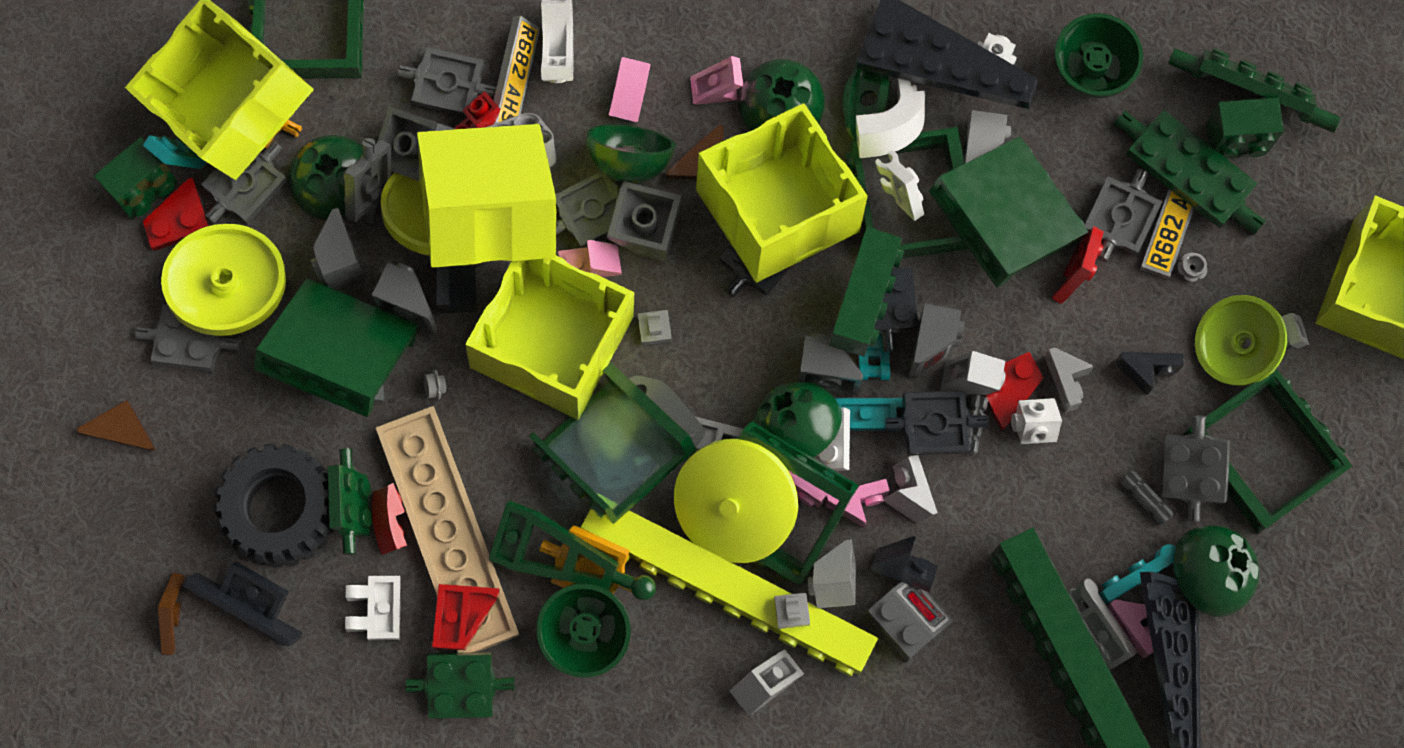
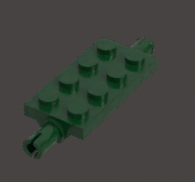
[1168,48,1341,133]
[1113,110,1266,235]

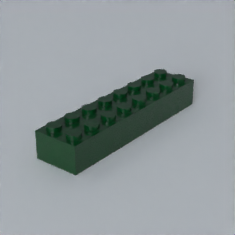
[990,527,1150,748]

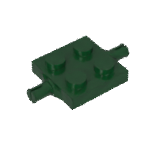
[328,448,372,555]
[406,652,515,718]

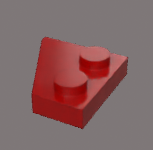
[143,178,209,251]
[1052,226,1104,304]
[983,351,1044,430]
[432,584,500,651]

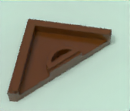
[667,125,724,179]
[77,400,156,452]
[158,573,185,655]

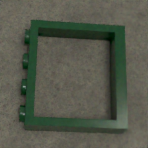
[248,0,364,79]
[845,127,969,259]
[1182,369,1353,534]
[738,421,860,586]

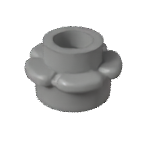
[1178,253,1208,282]
[423,370,446,400]

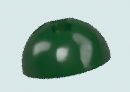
[1055,13,1143,99]
[738,59,825,131]
[587,124,676,184]
[288,135,363,220]
[754,381,842,457]
[1174,525,1259,617]
[536,583,631,678]

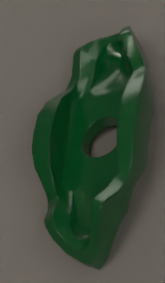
[843,58,890,141]

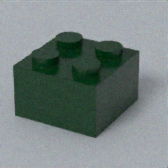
[1205,98,1284,159]
[94,137,178,220]

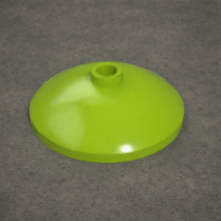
[1195,295,1287,386]

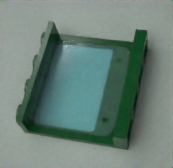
[529,363,696,524]

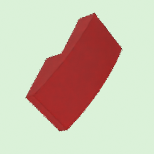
[454,91,501,130]
[372,483,407,555]

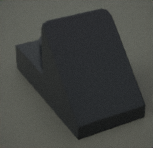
[1117,352,1184,395]
[870,536,938,592]

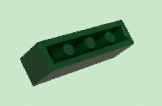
[829,227,904,357]

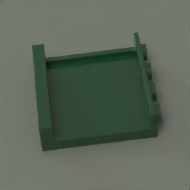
[929,136,1088,288]
[254,278,418,418]

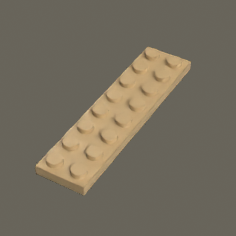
[376,406,520,652]

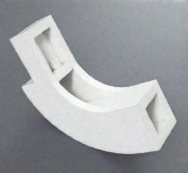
[541,0,573,83]
[856,78,925,158]

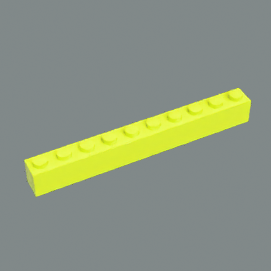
[581,495,878,677]

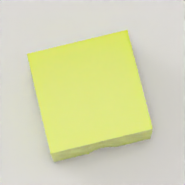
[125,0,314,180]
[696,103,868,283]
[417,124,556,267]
[1315,196,1404,359]
[465,255,634,420]

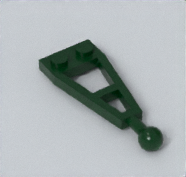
[488,500,656,601]

